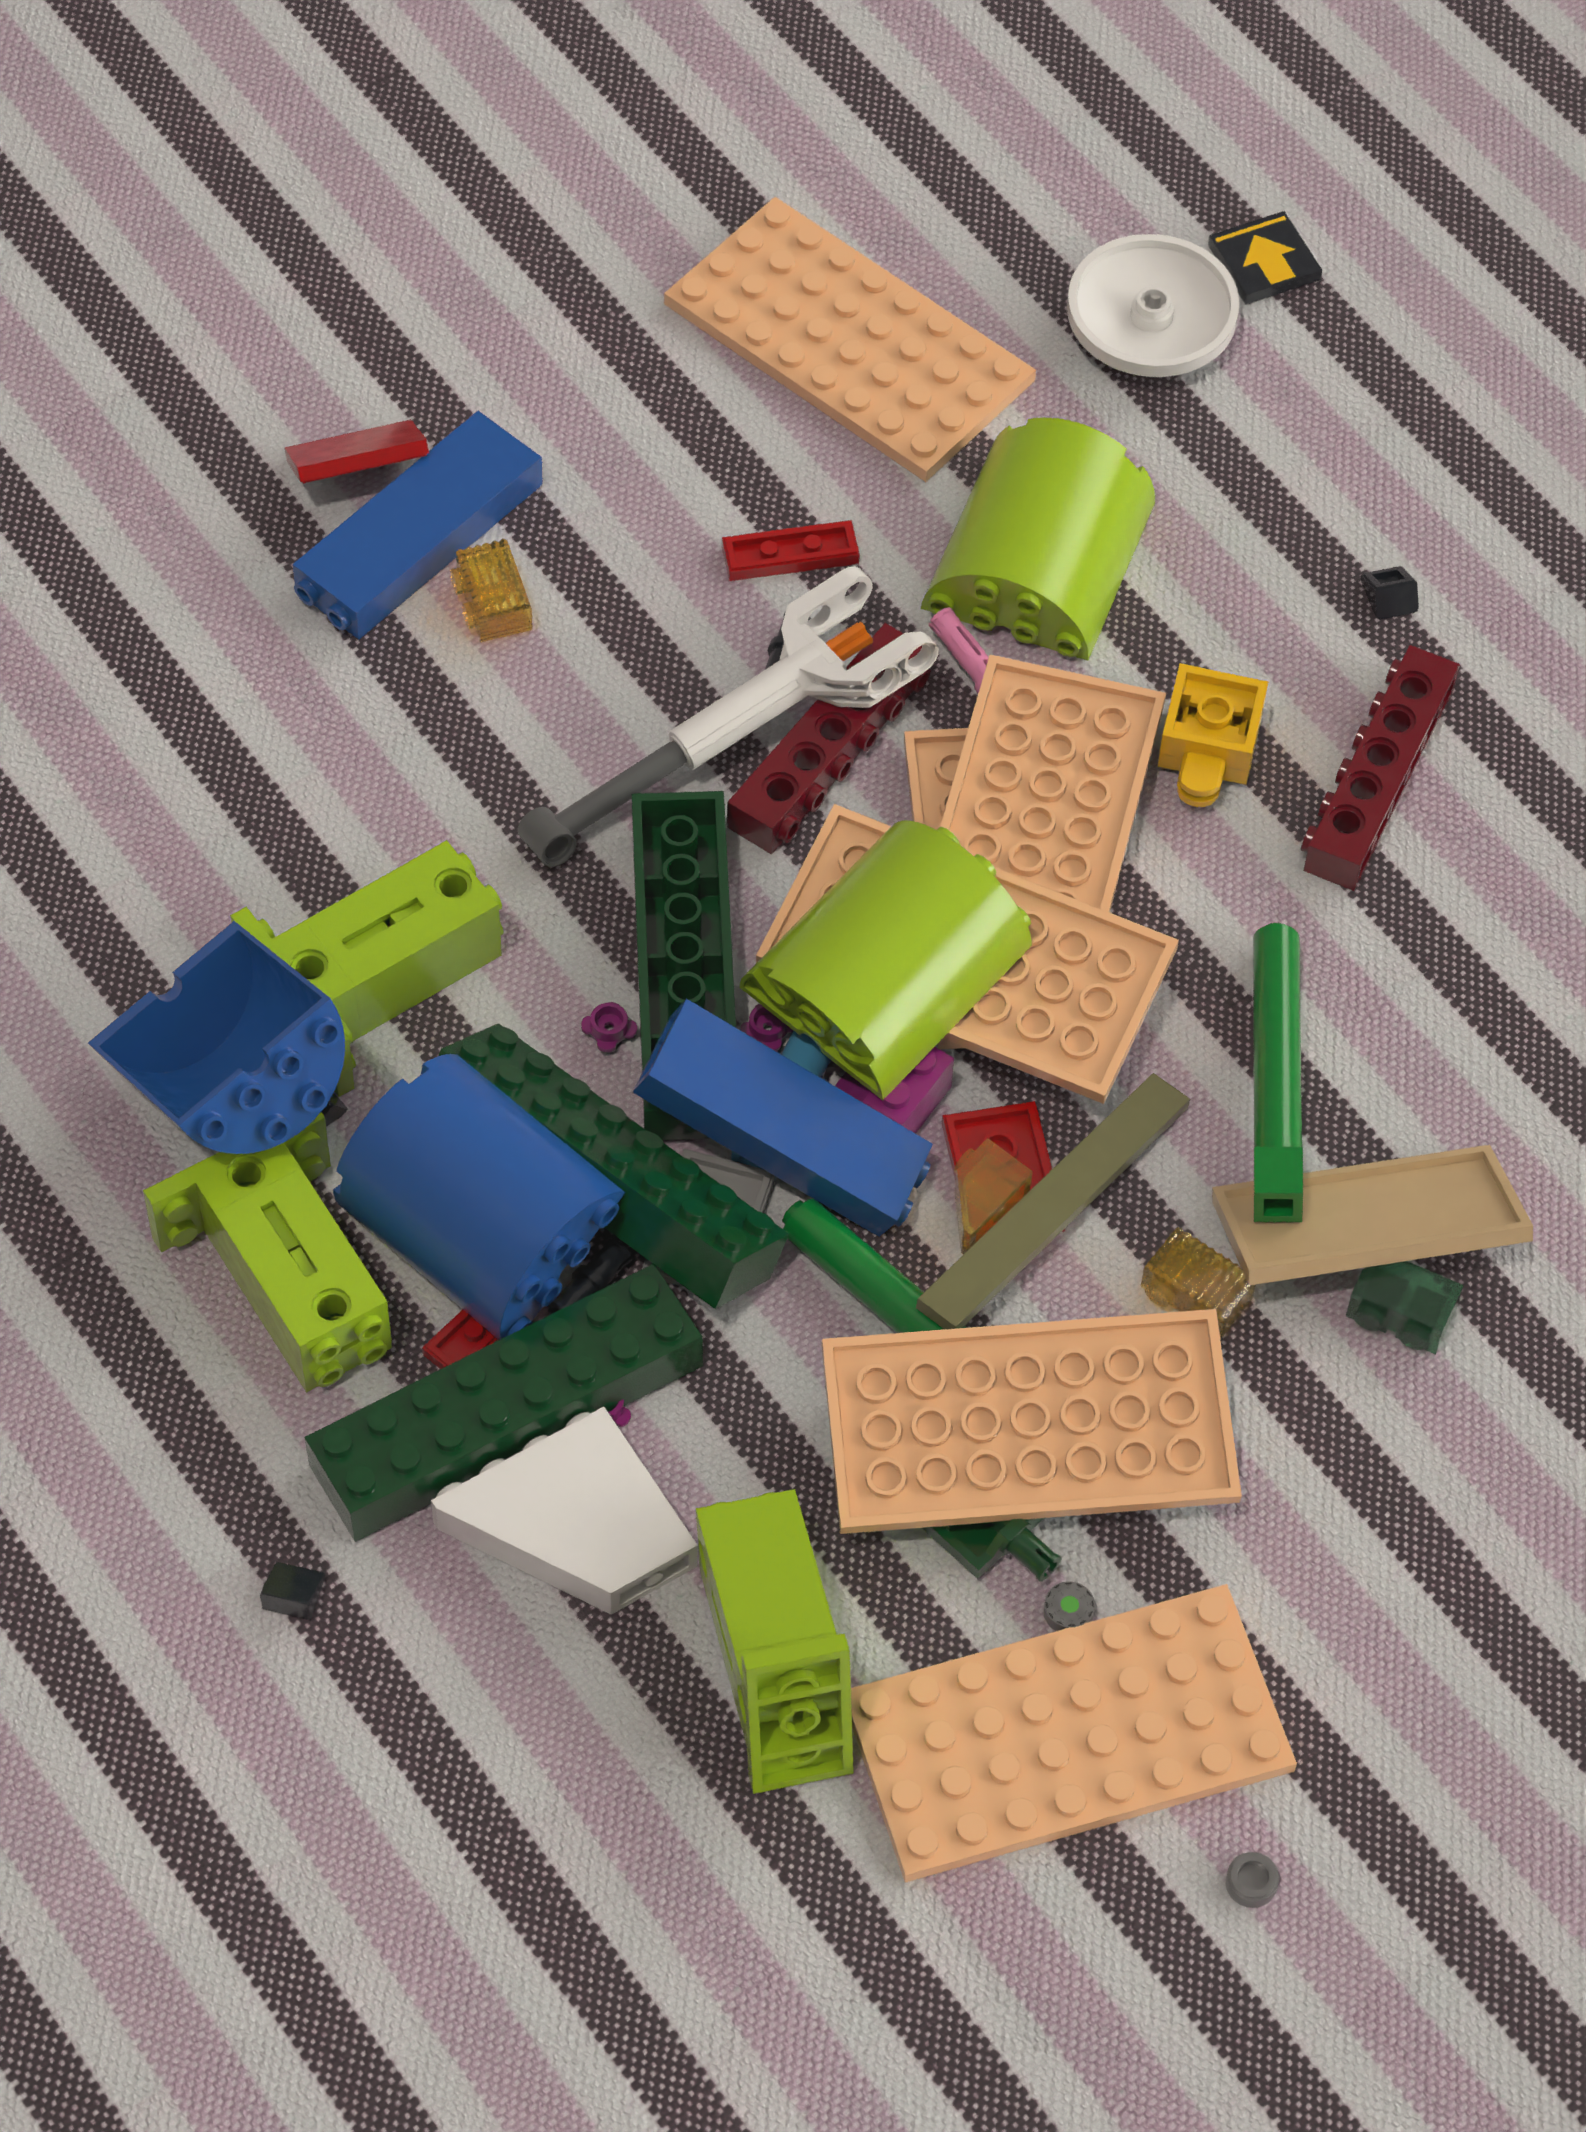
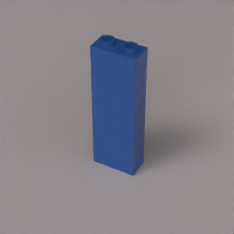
[292,410,543,640]
[632,999,933,1237]

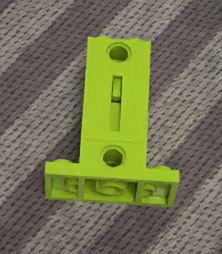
[230,840,504,1097]
[143,1112,392,1393]
[696,1489,854,1794]

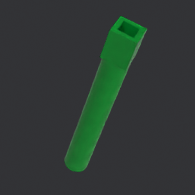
[1253,923,1303,1222]
[782,1199,966,1333]

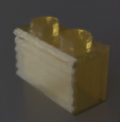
[450,538,532,642]
[1141,1227,1256,1338]

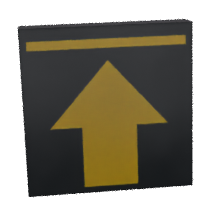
[1208,211,1323,305]

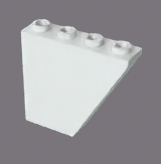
[431,1407,698,1615]

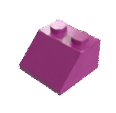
[835,1047,954,1134]

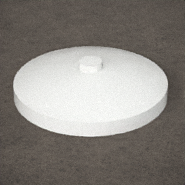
[1067,234,1239,377]

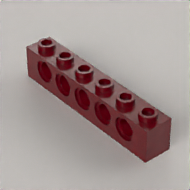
[727,623,931,855]
[1301,645,1460,891]

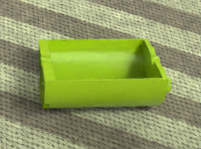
[921,417,1155,661]
[739,820,1032,1100]

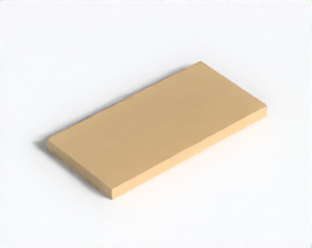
[1212,1145,1533,1286]

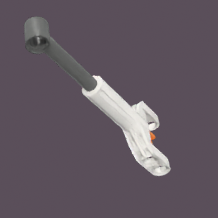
[518,566,938,867]

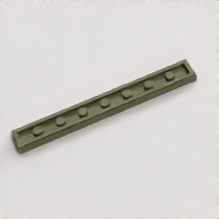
[916,1073,1191,1329]

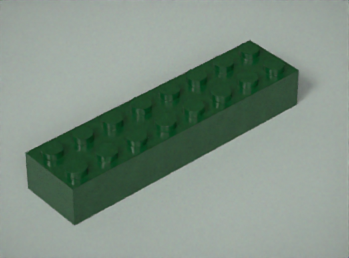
[632,791,736,1140]
[438,1023,789,1310]
[304,1264,703,1542]

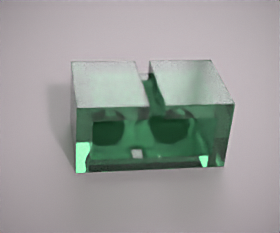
[1346,1261,1464,1354]

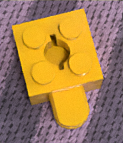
[1157,663,1269,807]

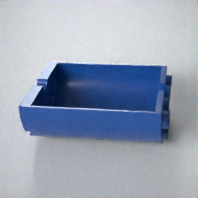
[88,921,345,1154]
[333,1054,625,1340]

